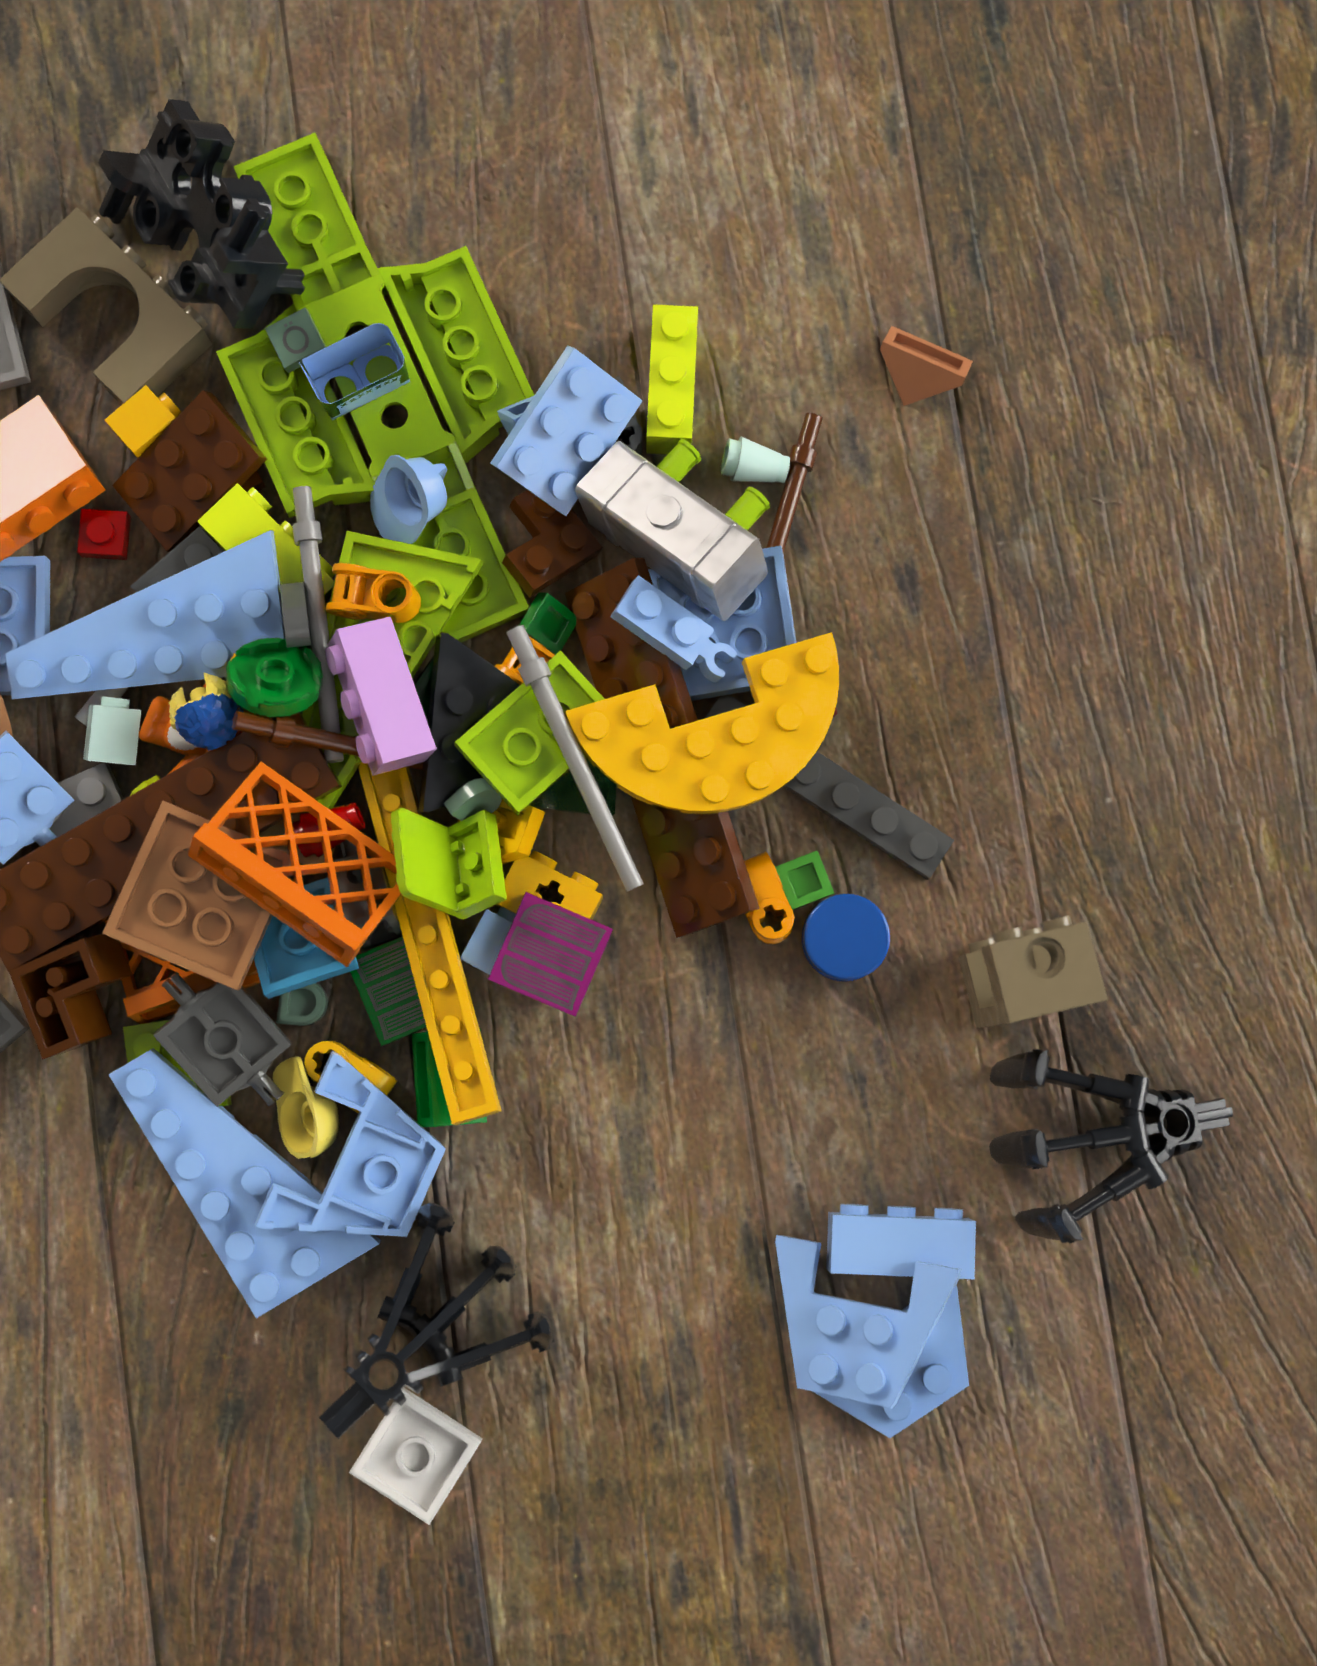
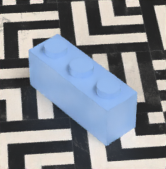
[826,1204,976,1280]

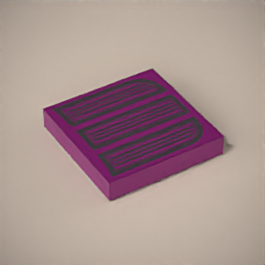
[488,892,613,1017]

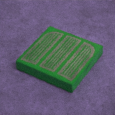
[350,936,427,1047]

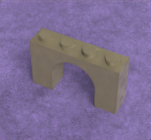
[0,207,212,404]

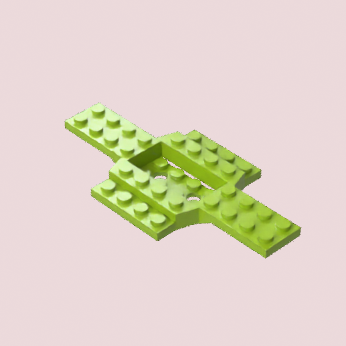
[216,132,534,643]

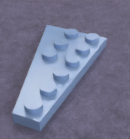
[5,530,286,700]
[108,1048,381,1318]

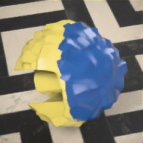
[169,673,245,750]

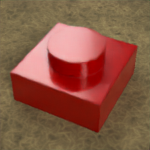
[77,509,131,560]

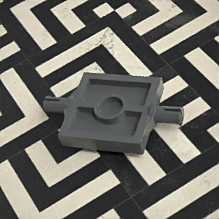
[154,972,291,1107]

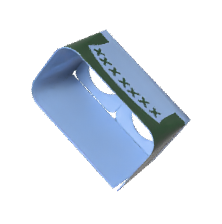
[299,323,410,421]

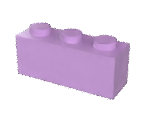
[325,616,436,776]

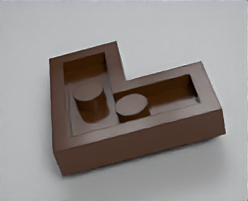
[502,490,603,598]

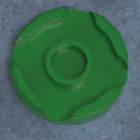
[226,638,323,717]

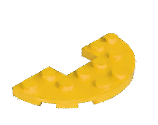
[564,632,839,814]

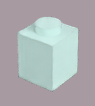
[83,696,141,766]

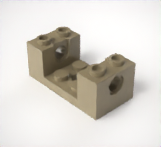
[958,916,1108,1029]

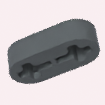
[280,582,311,648]

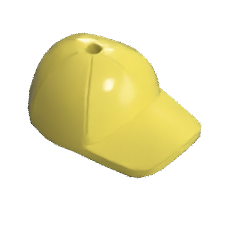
[273,1056,339,1159]

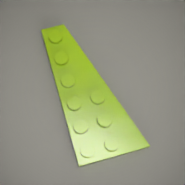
[302,531,483,808]

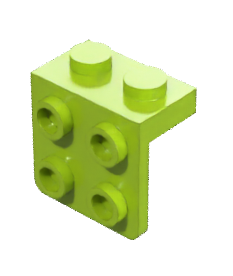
[391,807,507,920]

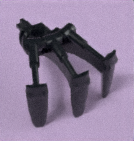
[989,1049,1233,1244]
[319,1203,555,1439]

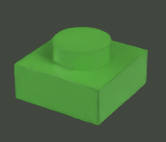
[775,851,834,910]

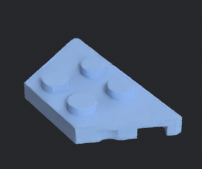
[812,1285,969,1438]

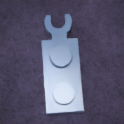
[610,575,737,682]

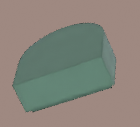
[444,778,502,821]
[276,983,328,1026]

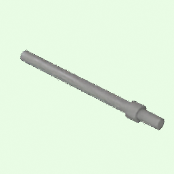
[292,486,344,763]
[506,625,644,892]

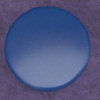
[801,894,890,982]

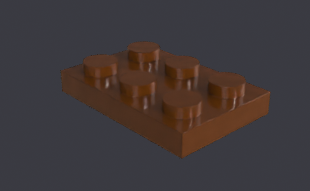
[112,390,267,552]

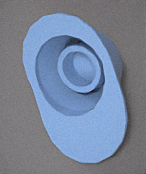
[370,455,448,544]

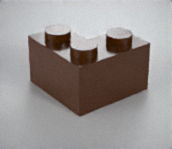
[9,934,133,1060]

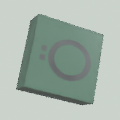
[265,307,326,373]

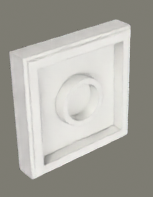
[349,1387,483,1525]

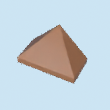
[880,326,973,406]

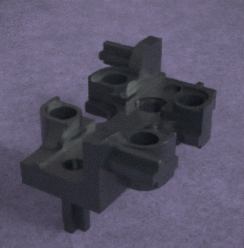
[98,99,305,329]

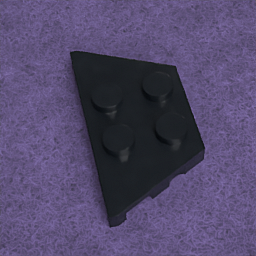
[418,632,520,813]

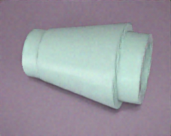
[721,436,790,483]

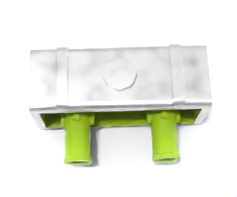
[575,439,770,621]

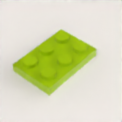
[454,651,604,816]

